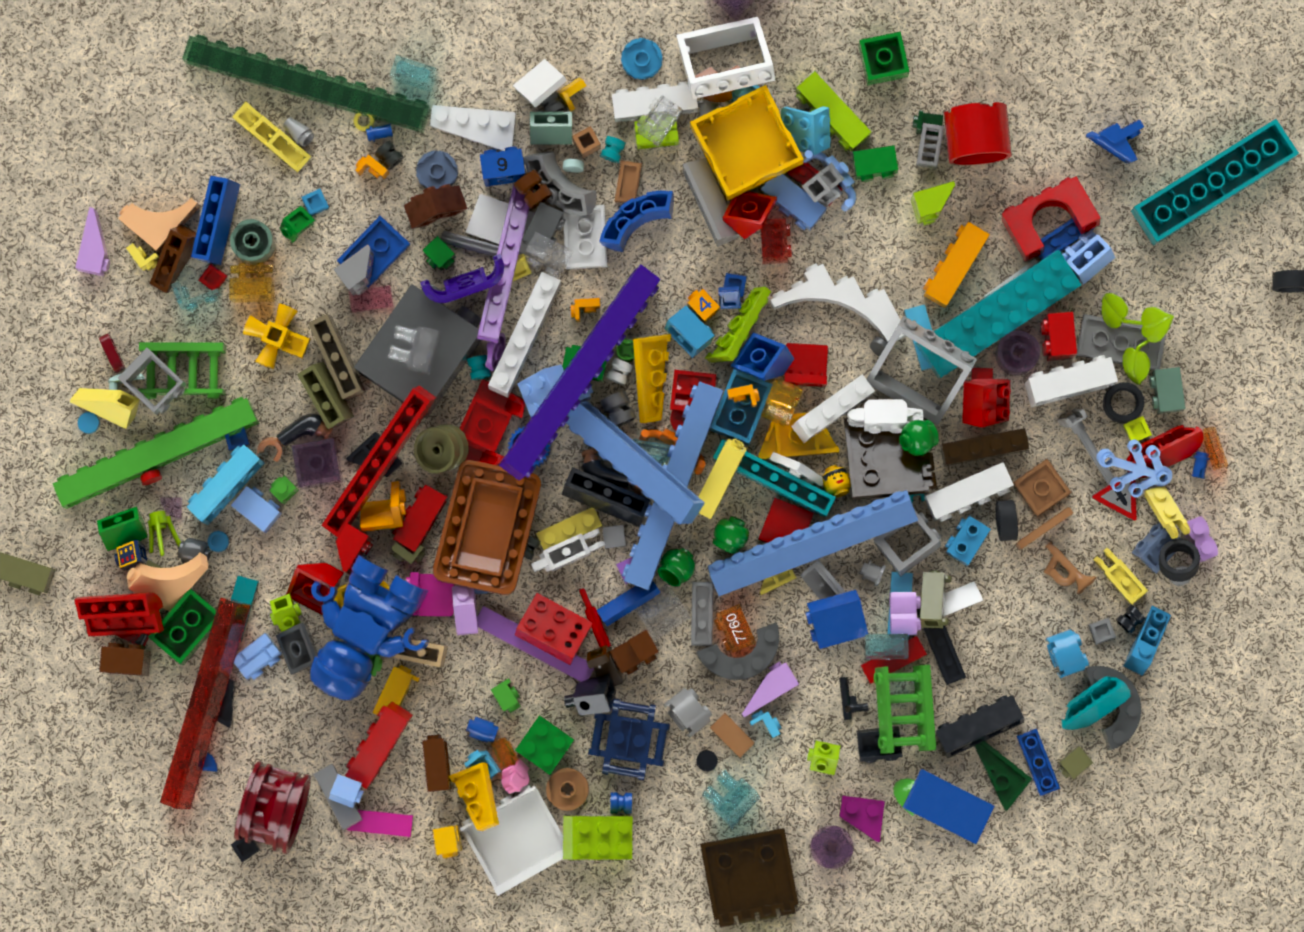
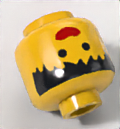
[822,465,851,498]

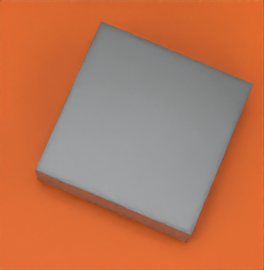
[602,525,626,549]
[1088,618,1116,645]

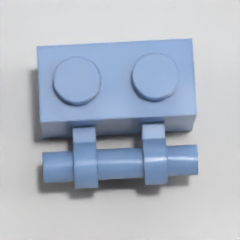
[1062,230,1115,285]

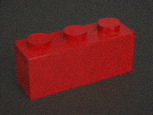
[392,484,449,552]

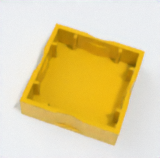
[690,85,804,201]

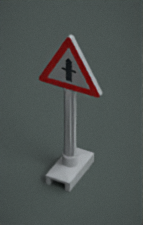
[1057,409,1137,521]

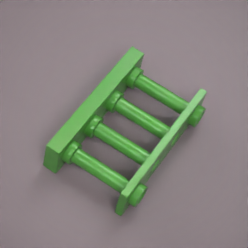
[138,342,226,399]
[874,665,936,754]

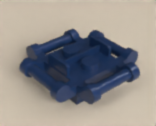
[588,698,670,781]

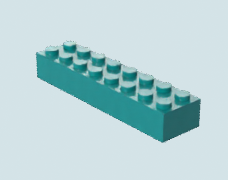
[1131,119,1299,246]
[915,250,1082,378]

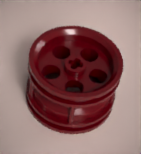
[234,761,311,854]

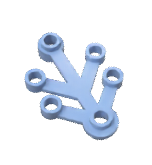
[1096,439,1172,497]

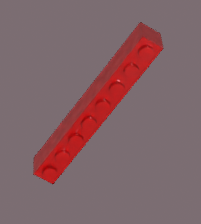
[321,385,436,537]

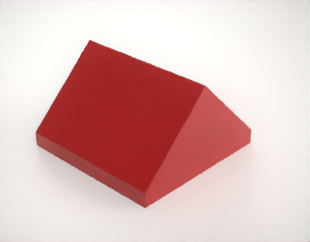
[722,192,777,239]

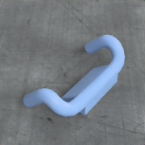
[802,150,856,211]

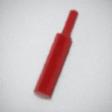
[579,588,612,648]

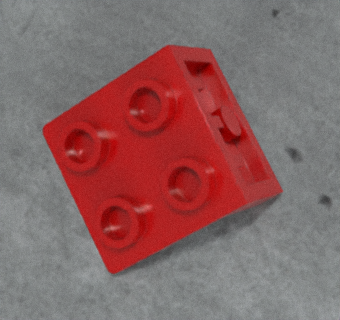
[783,343,828,388]

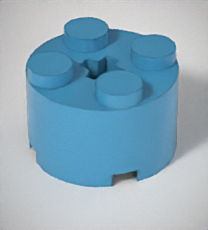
[1046,629,1089,678]

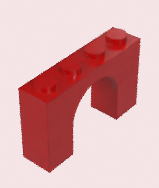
[1001,176,1101,262]

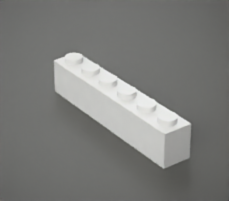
[488,272,561,398]

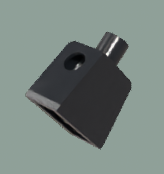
[564,673,617,716]

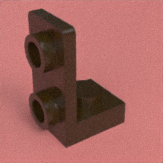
[586,645,622,686]

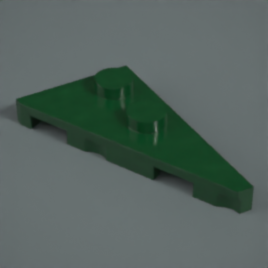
[974,741,1032,812]

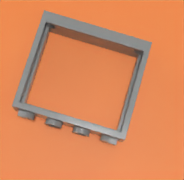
[867,316,977,425]

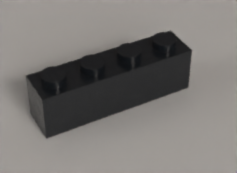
[561,467,651,527]
[935,695,1024,759]

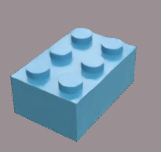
[710,369,773,446]

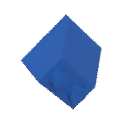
[731,332,794,381]

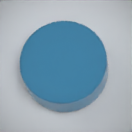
[78,412,100,434]
[207,531,229,552]

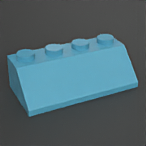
[187,444,265,525]

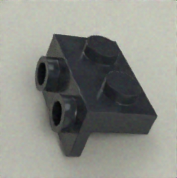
[856,726,903,763]

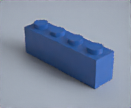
[191,176,240,265]

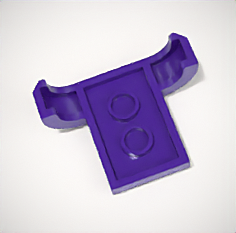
[420,254,504,303]

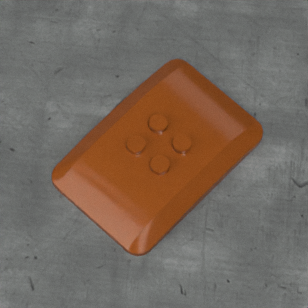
[433,460,541,595]

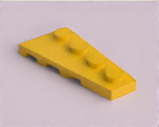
[633,334,671,423]

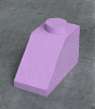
[452,586,478,635]

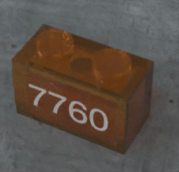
[714,604,756,654]

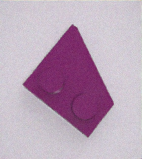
[839,795,885,842]

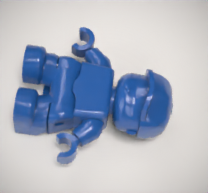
[310,555,429,700]

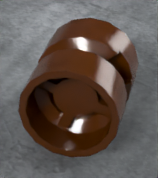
[514,170,553,210]

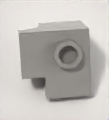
[802,163,844,207]

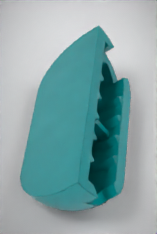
[1062,676,1131,730]

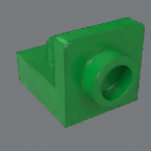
[279,206,315,243]

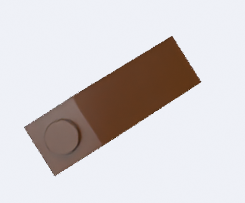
[149,225,196,294]

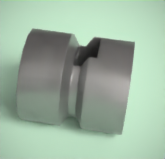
[600,391,637,427]

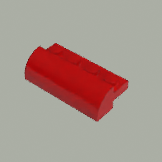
[74,593,164,637]

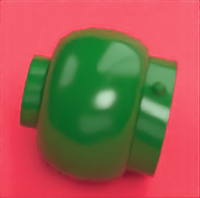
[899,420,939,456]
[712,516,749,554]
[658,548,696,587]

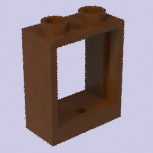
[422,734,452,792]

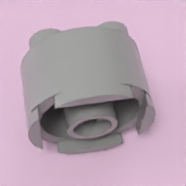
[664,688,712,738]

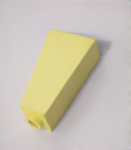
[698,439,747,519]

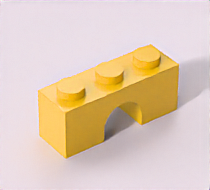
[433,825,462,859]

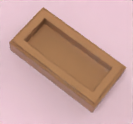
[614,160,642,204]
[710,713,755,758]

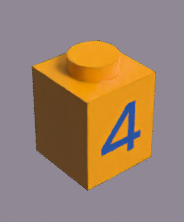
[687,289,720,324]

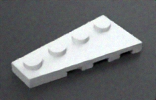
[430,105,516,151]

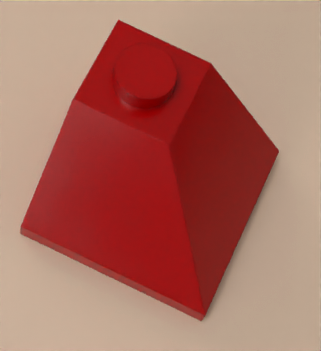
[286,563,344,615]

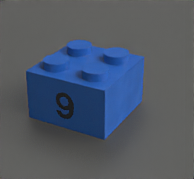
[480,146,526,187]

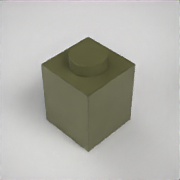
[1058,746,1093,779]

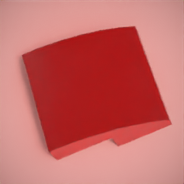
[670,369,716,412]
[758,498,814,543]

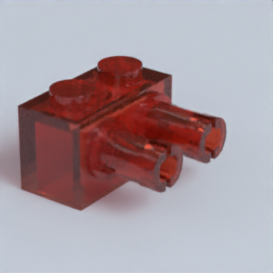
[760,218,792,264]

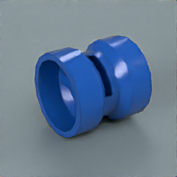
[610,792,632,814]

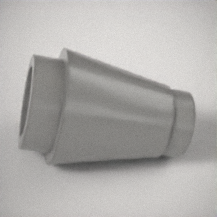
[283,117,314,147]

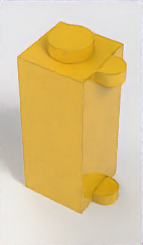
[372,665,420,715]

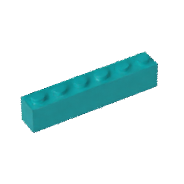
[713,439,836,518]

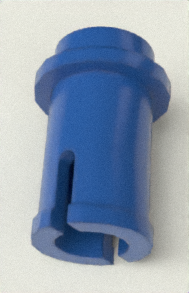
[366,124,393,142]
[1191,451,1210,479]

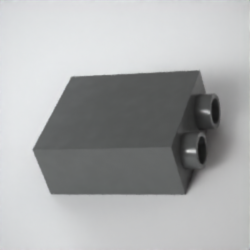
[354,283,482,419]

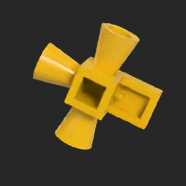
[243,303,311,370]

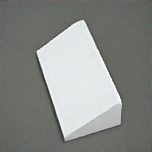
[944,582,983,616]

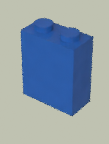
[805,590,869,649]

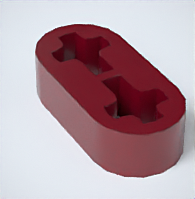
[99,333,125,373]

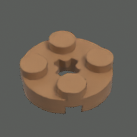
[546,768,589,811]

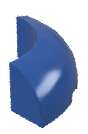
[599,190,674,252]

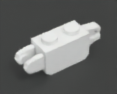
[847,399,923,434]
[531,529,605,572]

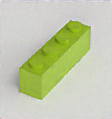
[796,71,871,152]

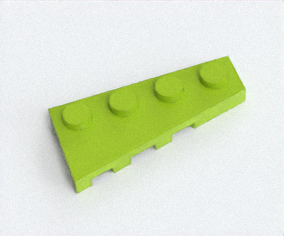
[705,286,771,363]

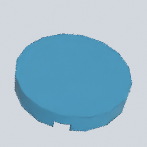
[621,38,663,80]

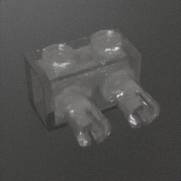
[388,325,441,375]

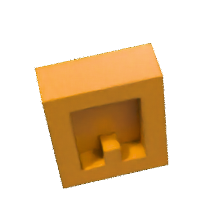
[355,154,390,179]
[571,298,601,323]
[727,384,760,408]

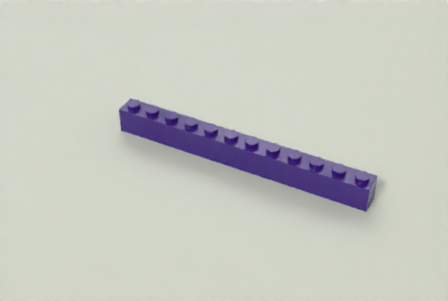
[499,264,661,480]

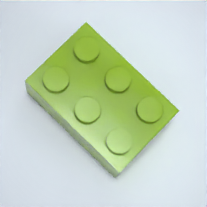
[563,816,633,860]

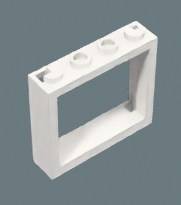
[677,16,775,99]

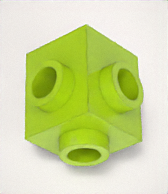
[269,594,302,632]
[807,740,841,775]

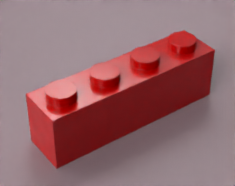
[345,701,413,789]

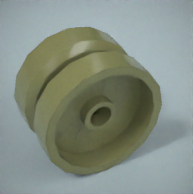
[414,424,468,474]

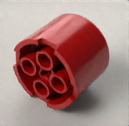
[944,102,1012,166]

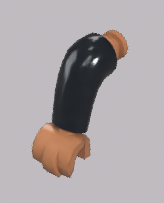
[257,413,333,462]
[581,449,643,495]

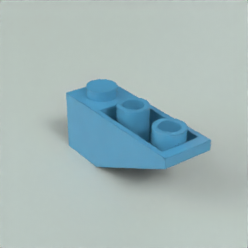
[1123,606,1171,676]

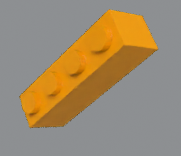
[923,222,990,308]

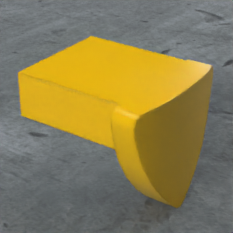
[557,77,587,112]

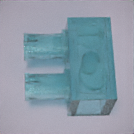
[702,770,761,829]

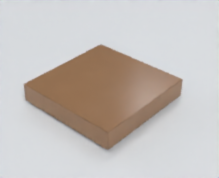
[1013,459,1072,517]

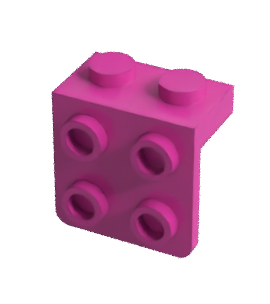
[406,572,454,617]

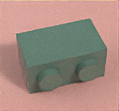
[530,112,572,144]
[1149,367,1186,414]

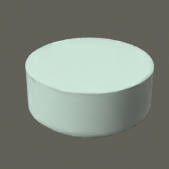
[563,159,584,173]

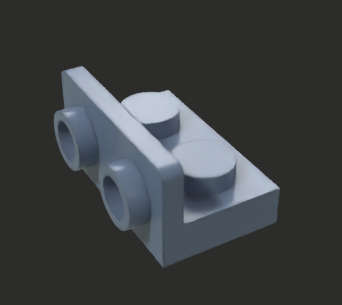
[1132,522,1181,574]

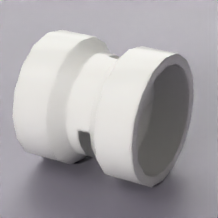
[606,358,633,386]

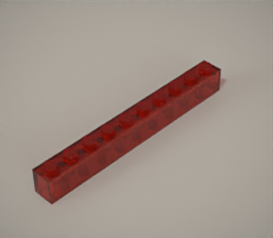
[160,597,251,809]

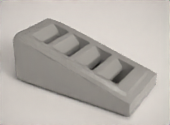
[916,123,944,169]

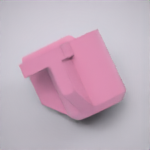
[501,759,529,794]

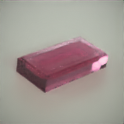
[349,285,394,313]

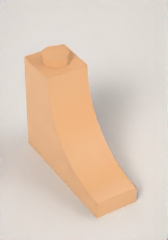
[118,198,200,253]
[127,553,208,612]

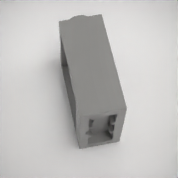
[118,348,186,415]
[874,509,941,577]

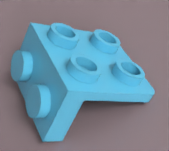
[781,106,831,155]

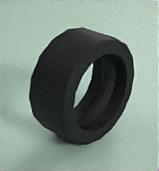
[1272,270,1304,293]
[1103,382,1144,423]
[995,500,1018,541]
[1159,539,1200,582]

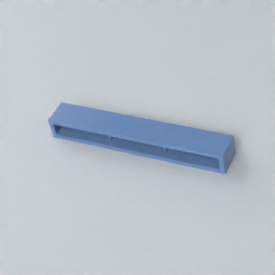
[566,401,705,525]

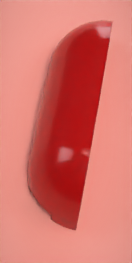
[1126,425,1204,479]

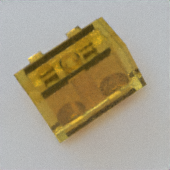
[229,263,275,303]

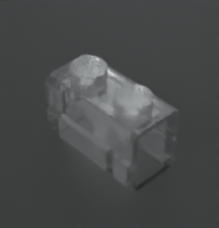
[637,95,682,146]

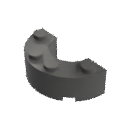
[696,622,779,680]
[1083,666,1141,750]

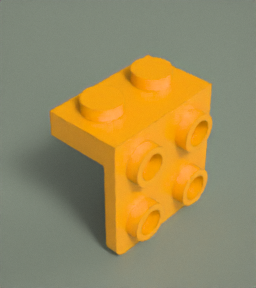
[360,481,406,531]

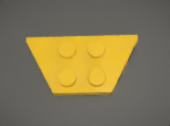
[758,412,839,460]

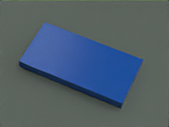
[902,769,995,844]

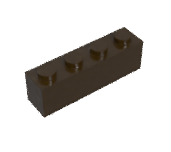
[940,428,1030,467]

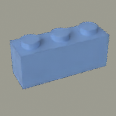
[761,174,826,231]

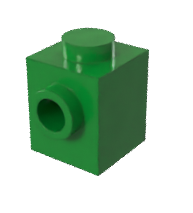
[422,236,456,271]

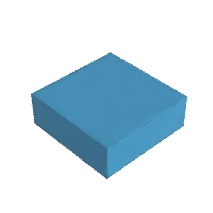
[301,189,329,216]

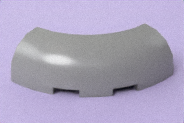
[524,151,596,216]

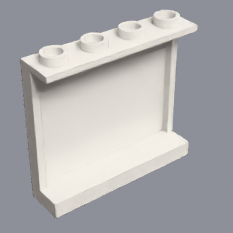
[460,784,563,896]

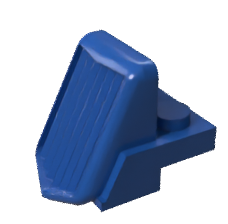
[1086,120,1144,164]

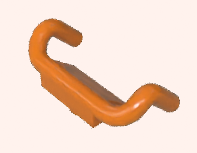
[638,428,706,475]

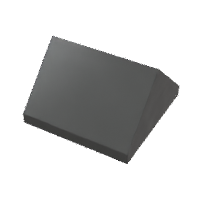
[276,622,318,675]

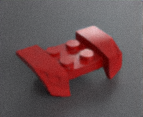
[460,379,525,466]

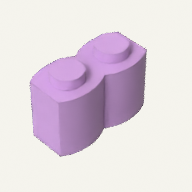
[1185,516,1218,562]
[889,592,921,635]

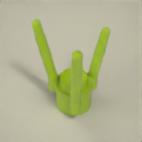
[148,511,181,556]

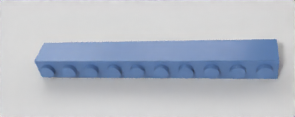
[622,381,723,591]
[708,490,918,596]

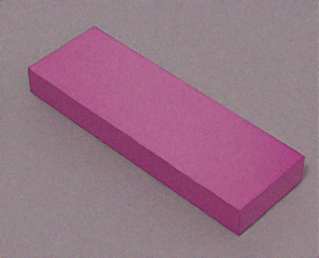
[347,810,413,837]

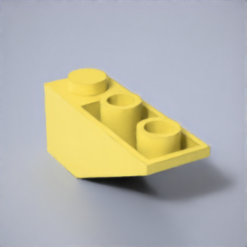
[70,388,140,429]

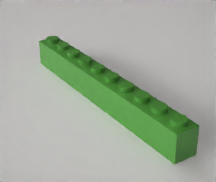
[53,397,260,509]

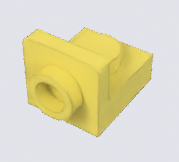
[126,243,159,271]

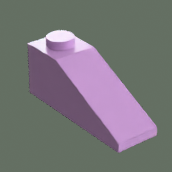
[75,207,110,276]
[742,661,799,717]

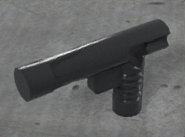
[839,677,869,720]

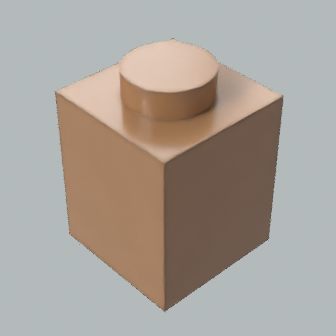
[572,126,601,159]

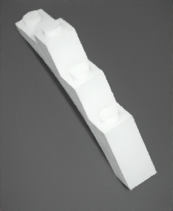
[770,263,906,342]

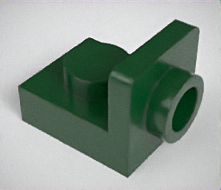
[912,110,943,136]

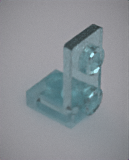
[171,281,222,312]

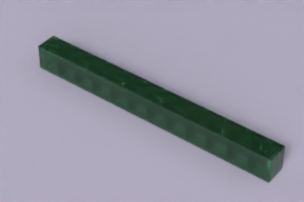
[182,35,431,133]

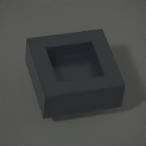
[230,838,261,862]

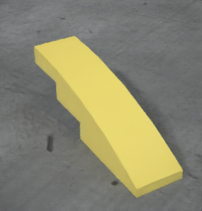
[232,101,311,173]

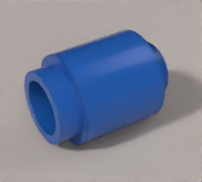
[466,716,499,743]

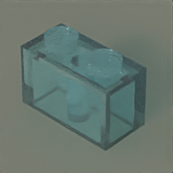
[390,55,438,92]
[865,634,909,660]

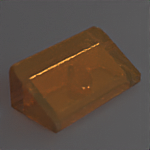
[1202,427,1228,471]

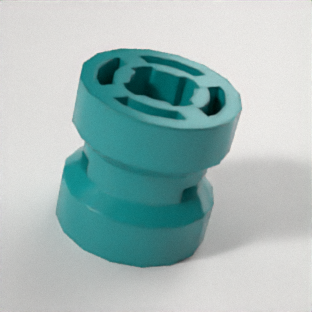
[600,136,626,163]
[467,355,491,381]

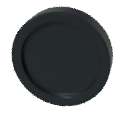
[696,750,718,772]

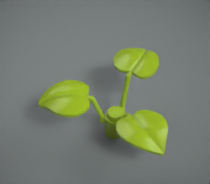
[1101,293,1174,385]

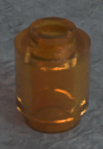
[490,737,518,769]

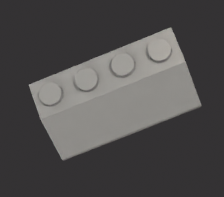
[683,158,740,247]

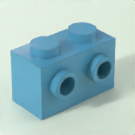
[664,306,715,358]
[945,516,991,566]

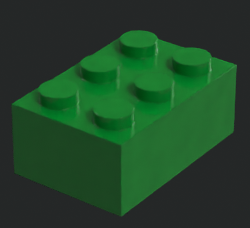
[148,589,225,665]

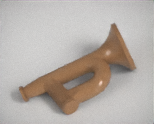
[1043,542,1097,595]

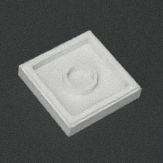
[513,59,567,107]

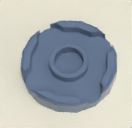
[416,150,458,189]

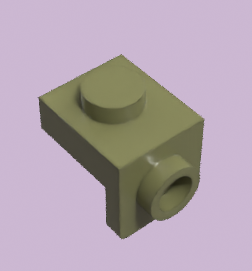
[391,543,426,565]

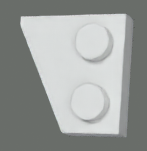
[769,452,823,486]

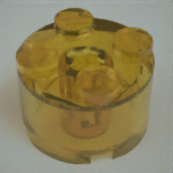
[760,378,803,426]

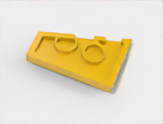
[449,762,499,831]

